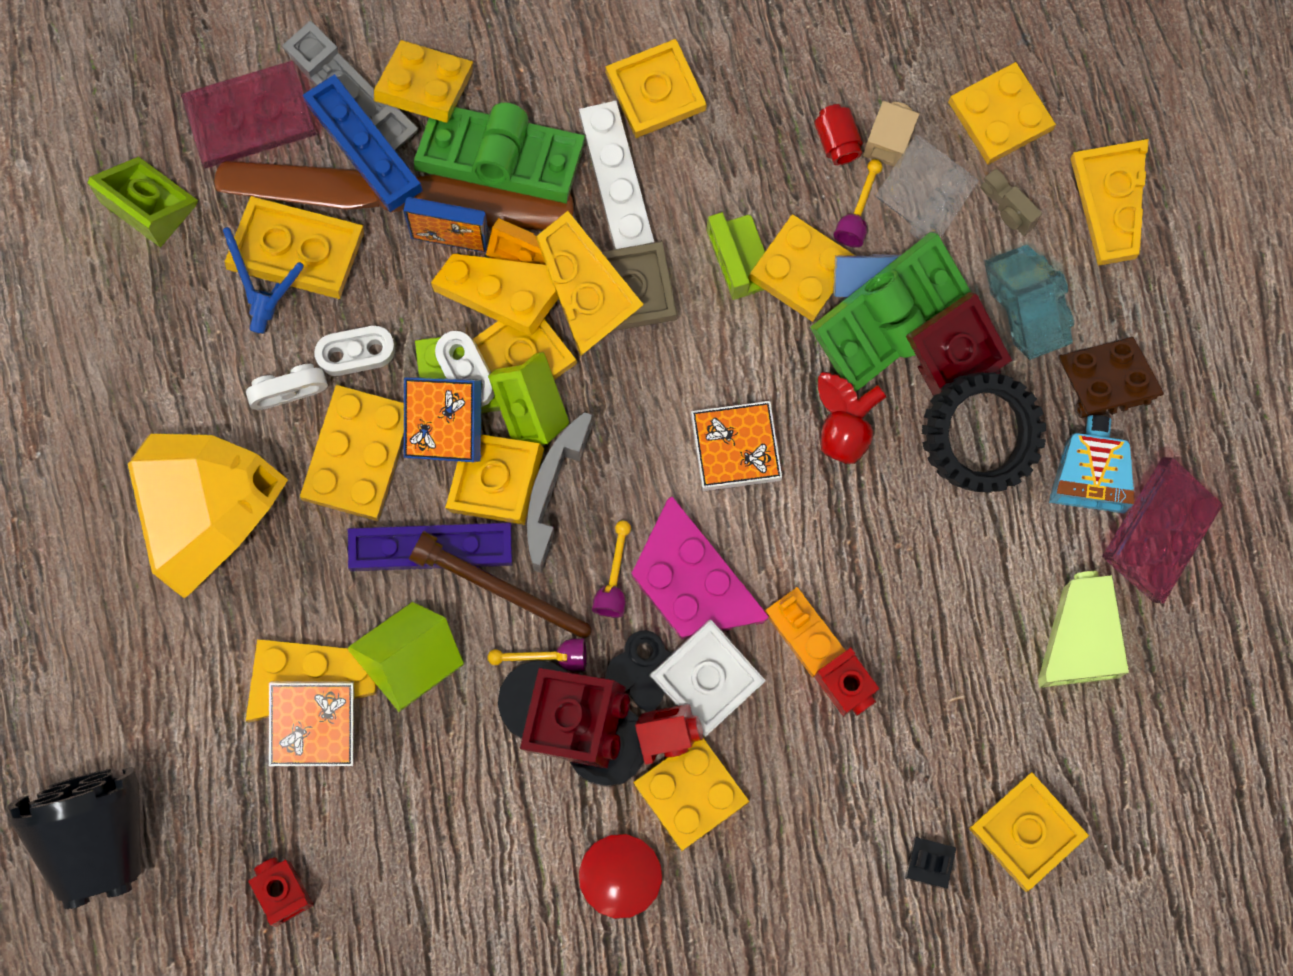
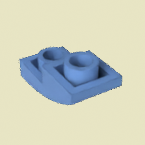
[833,254,901,297]

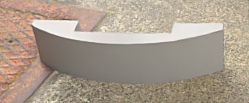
[282,20,418,151]
[527,412,593,573]

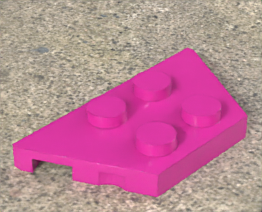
[631,497,769,640]

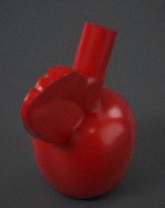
[818,372,887,464]

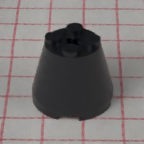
[7,767,141,909]

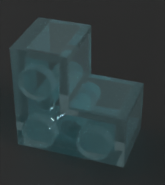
[984,245,1074,360]

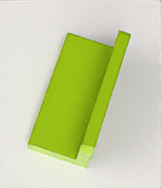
[706,212,765,300]
[488,352,569,445]

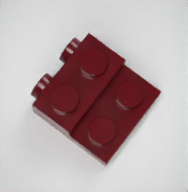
[906,292,1012,396]
[520,668,630,769]

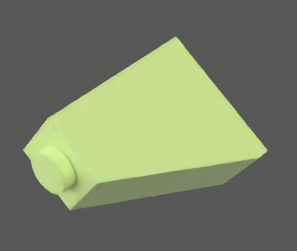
[1038,571,1129,688]

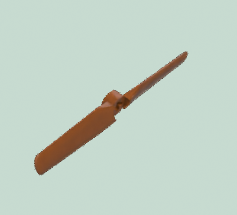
[214,161,574,230]

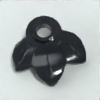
[605,630,672,712]

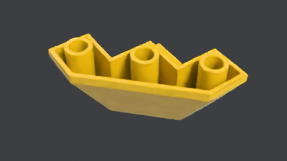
[128,434,288,598]

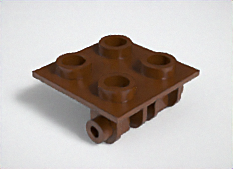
[1058,337,1164,418]

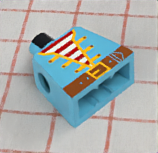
[1049,415,1134,513]

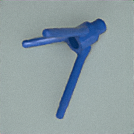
[223,227,304,334]

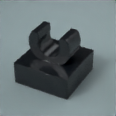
[905,837,957,889]

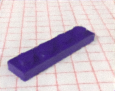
[348,523,512,572]

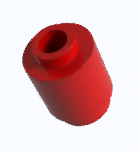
[814,104,863,165]

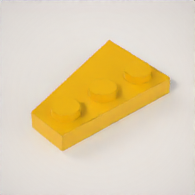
[1070,139,1149,266]
[536,211,644,356]
[431,253,559,336]
[245,639,377,723]

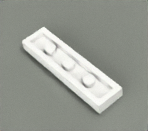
[579,101,654,249]

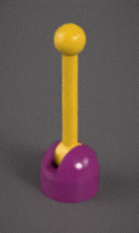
[833,159,883,248]
[592,520,631,618]
[487,638,587,671]

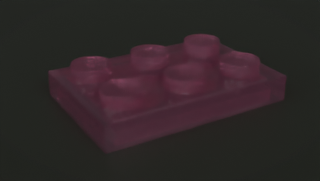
[181,60,317,169]
[1102,457,1223,604]

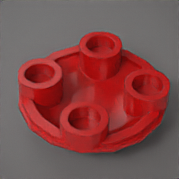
[579,834,662,919]

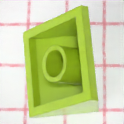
[88,156,198,248]
[348,602,464,712]

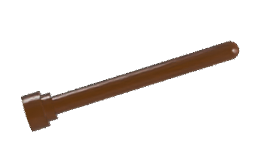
[408,530,592,638]

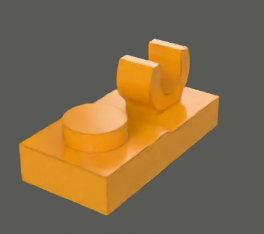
[486,218,546,265]
[765,587,846,678]

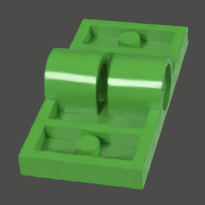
[414,103,585,204]
[809,232,972,392]

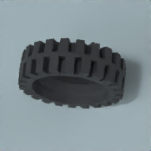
[922,372,1046,493]

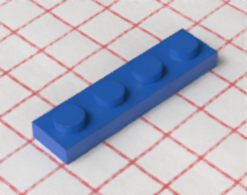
[302,74,423,212]

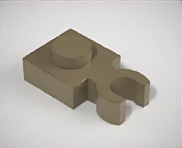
[980,168,1043,236]

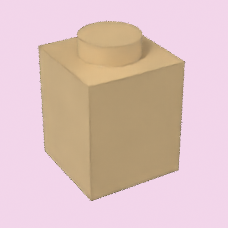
[863,101,920,169]

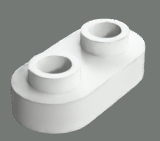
[314,326,395,376]
[435,331,495,407]
[246,364,328,410]

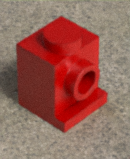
[814,648,880,717]
[635,704,703,765]
[248,857,314,927]

